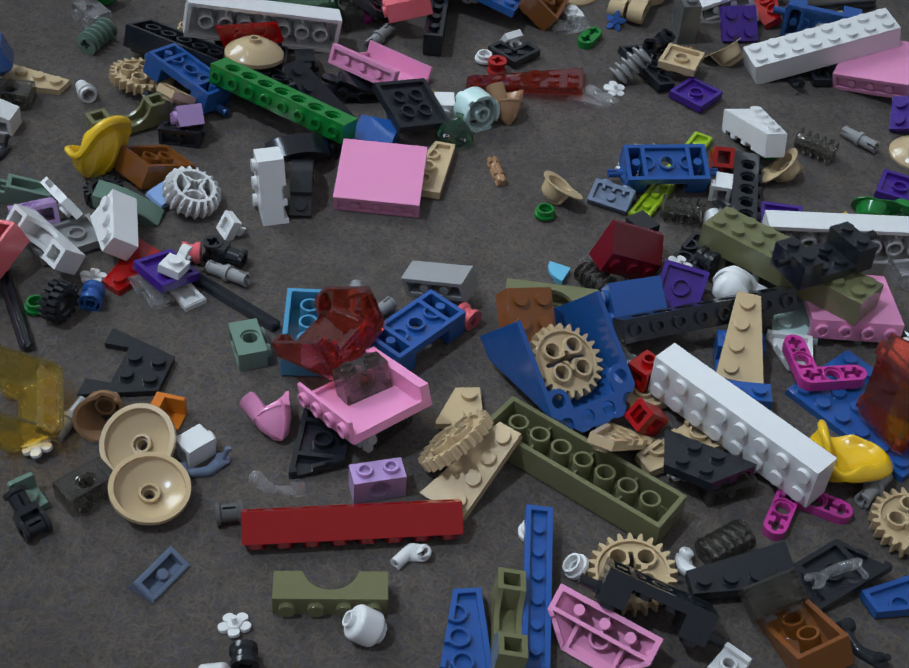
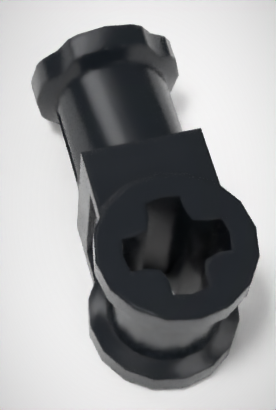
[643,28,676,54]
[202,235,248,269]
[3,485,53,544]

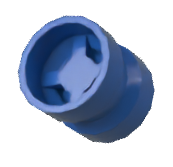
[78,280,106,312]

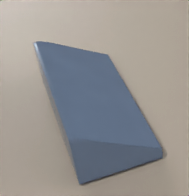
[128,546,191,603]

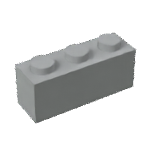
[401,260,479,302]

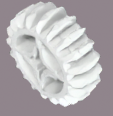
[162,165,222,220]

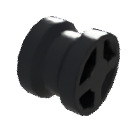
[693,246,721,273]
[229,639,260,668]

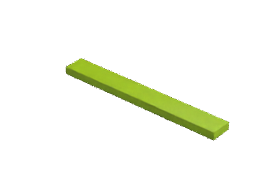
[627,131,713,217]

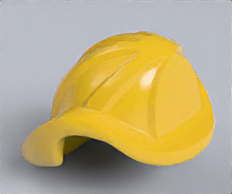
[64,115,132,178]
[810,420,893,483]

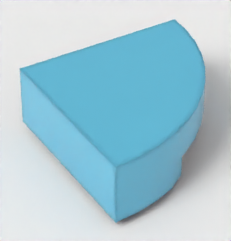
[548,261,571,285]

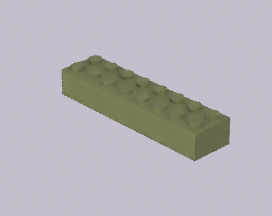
[698,206,884,326]
[488,396,687,546]

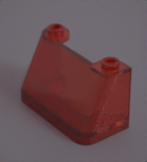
[271,286,384,380]
[856,333,909,456]

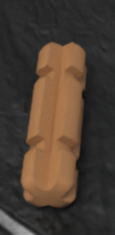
[487,156,507,187]

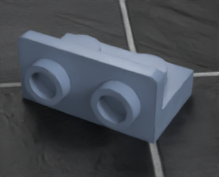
[587,178,636,216]

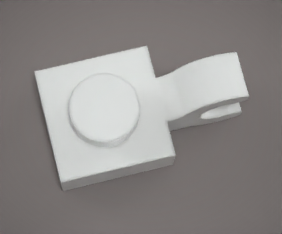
[561,5,585,27]
[157,243,193,280]

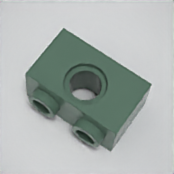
[228,318,272,372]

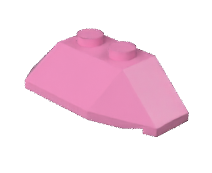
[548,583,664,668]

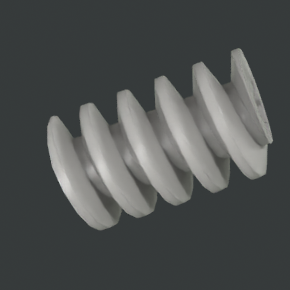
[609,43,652,84]

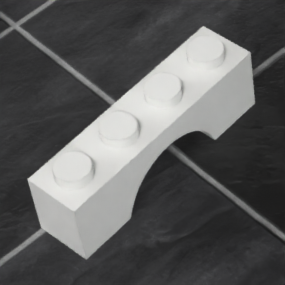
[6,204,86,275]

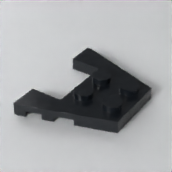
[77,328,175,398]

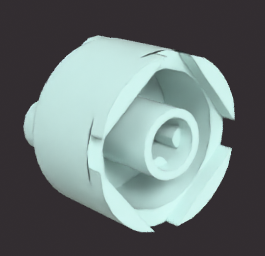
[454,87,500,133]

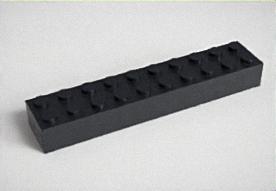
[123,18,294,89]

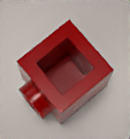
[709,146,735,173]
[628,350,656,393]

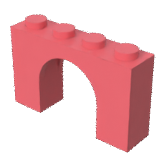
[382,0,433,23]

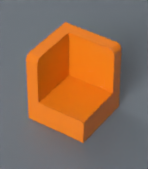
[151,392,188,431]

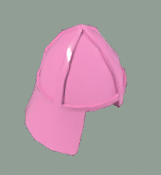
[239,391,291,441]

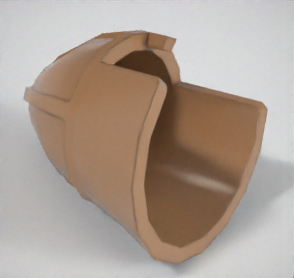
[486,82,524,126]
[72,390,124,442]

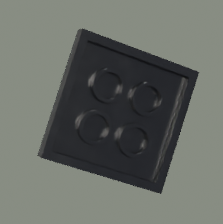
[372,78,451,133]

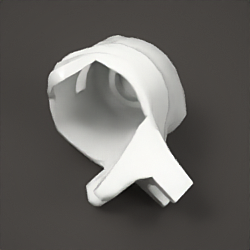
[712,266,767,298]

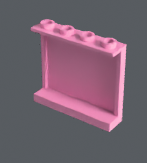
[328,40,433,83]
[833,41,909,98]
[333,139,428,218]
[802,275,905,343]
[297,346,432,445]

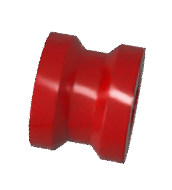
[487,55,507,77]

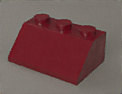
[589,219,664,279]

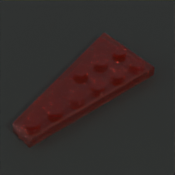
[466,67,583,95]

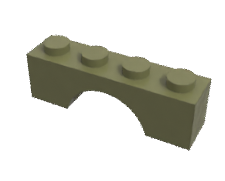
[84,92,171,134]
[505,278,598,307]
[491,567,528,668]
[272,571,388,618]

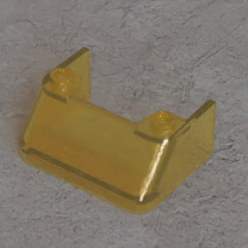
[0,345,64,452]

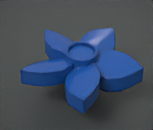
[606,10,627,32]

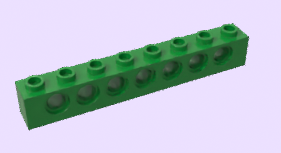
[209,57,358,144]

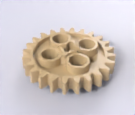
[109,57,174,96]
[530,323,603,400]
[418,409,494,473]
[868,487,909,558]
[587,532,678,617]

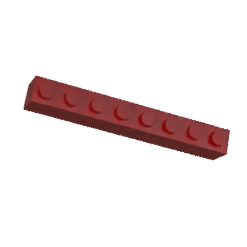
[241,499,463,550]

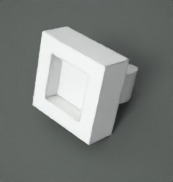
[500,29,523,47]
[216,210,246,241]

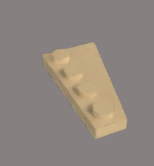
[634,420,726,476]
[420,422,522,521]

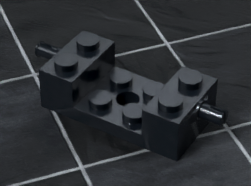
[770,221,878,291]
[577,557,725,649]

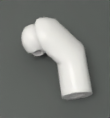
[390,543,432,570]
[675,547,696,577]

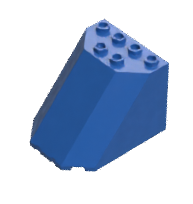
[480,290,635,433]

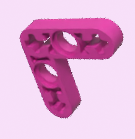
[782,334,867,391]
[762,488,853,541]

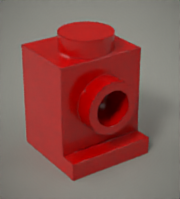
[624,397,670,437]

